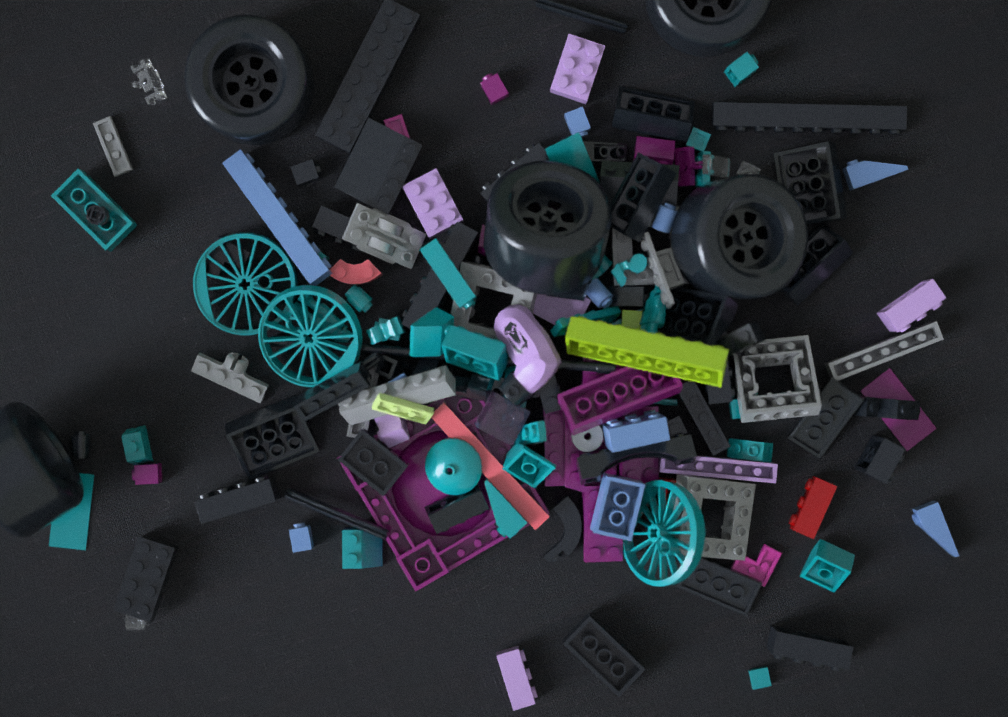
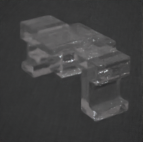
[130,59,167,105]

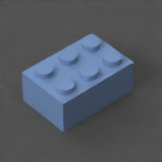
[601,410,670,452]
[590,473,645,541]

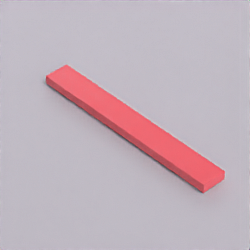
[431,403,550,530]

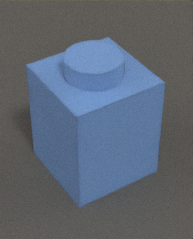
[564,107,591,138]
[289,522,314,553]

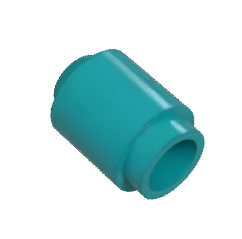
[345,285,373,313]

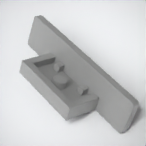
[641,232,684,309]

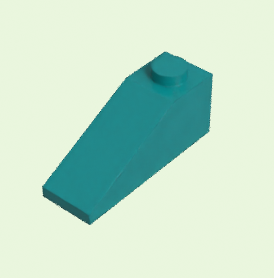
[484,479,527,539]

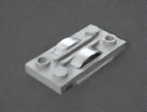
[342,203,426,269]

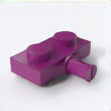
[675,147,705,187]

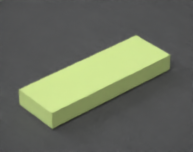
[372,393,434,425]

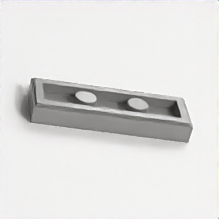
[93,116,133,177]

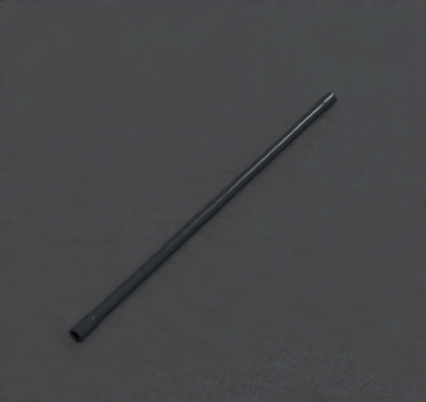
[271,335,616,374]

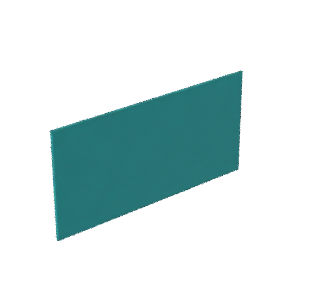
[545,132,600,183]
[49,473,94,550]

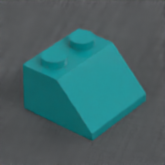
[410,307,454,357]
[502,443,556,488]
[342,528,383,569]
[800,539,855,592]

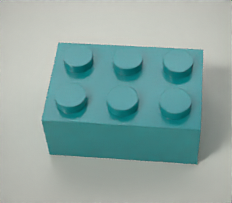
[442,325,509,381]

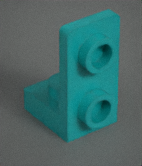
[727,438,773,462]

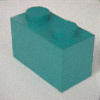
[724,52,759,87]

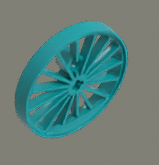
[193,232,298,336]
[258,285,362,387]
[623,480,705,587]

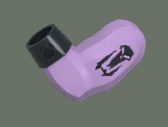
[494,304,561,406]

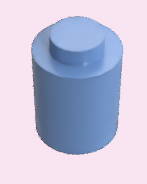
[651,202,678,233]
[586,278,613,308]

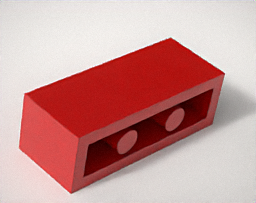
[789,476,837,539]

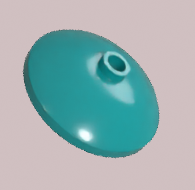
[425,438,482,495]

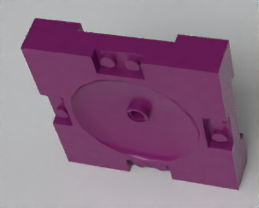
[337,396,549,592]

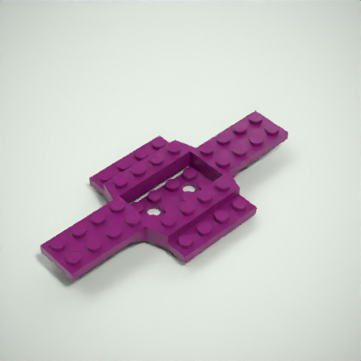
[543,357,659,563]

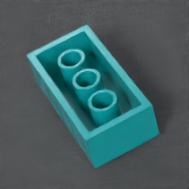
[51,168,138,252]

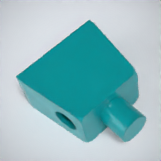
[122,425,153,465]

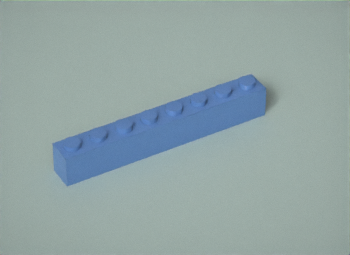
[222,149,333,286]

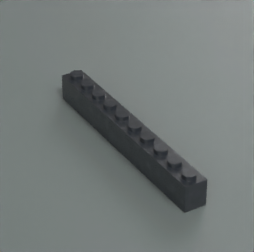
[711,102,907,135]

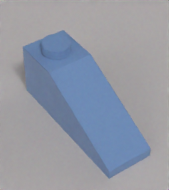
[842,159,908,190]
[912,500,959,557]

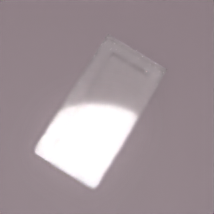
[702,154,730,178]

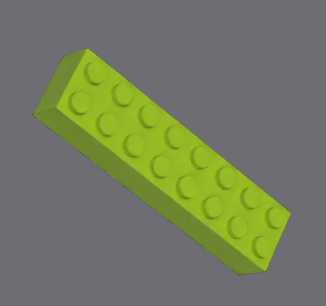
[565,316,728,387]

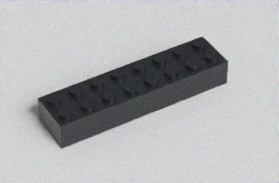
[315,0,421,154]

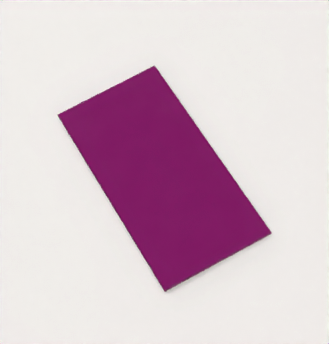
[861,368,937,451]

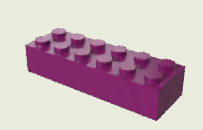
[558,367,683,436]

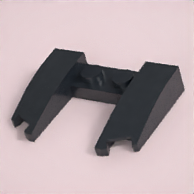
[412,358,495,401]

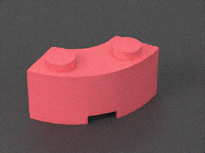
[330,259,383,285]

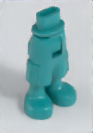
[639,284,667,334]
[286,294,351,342]

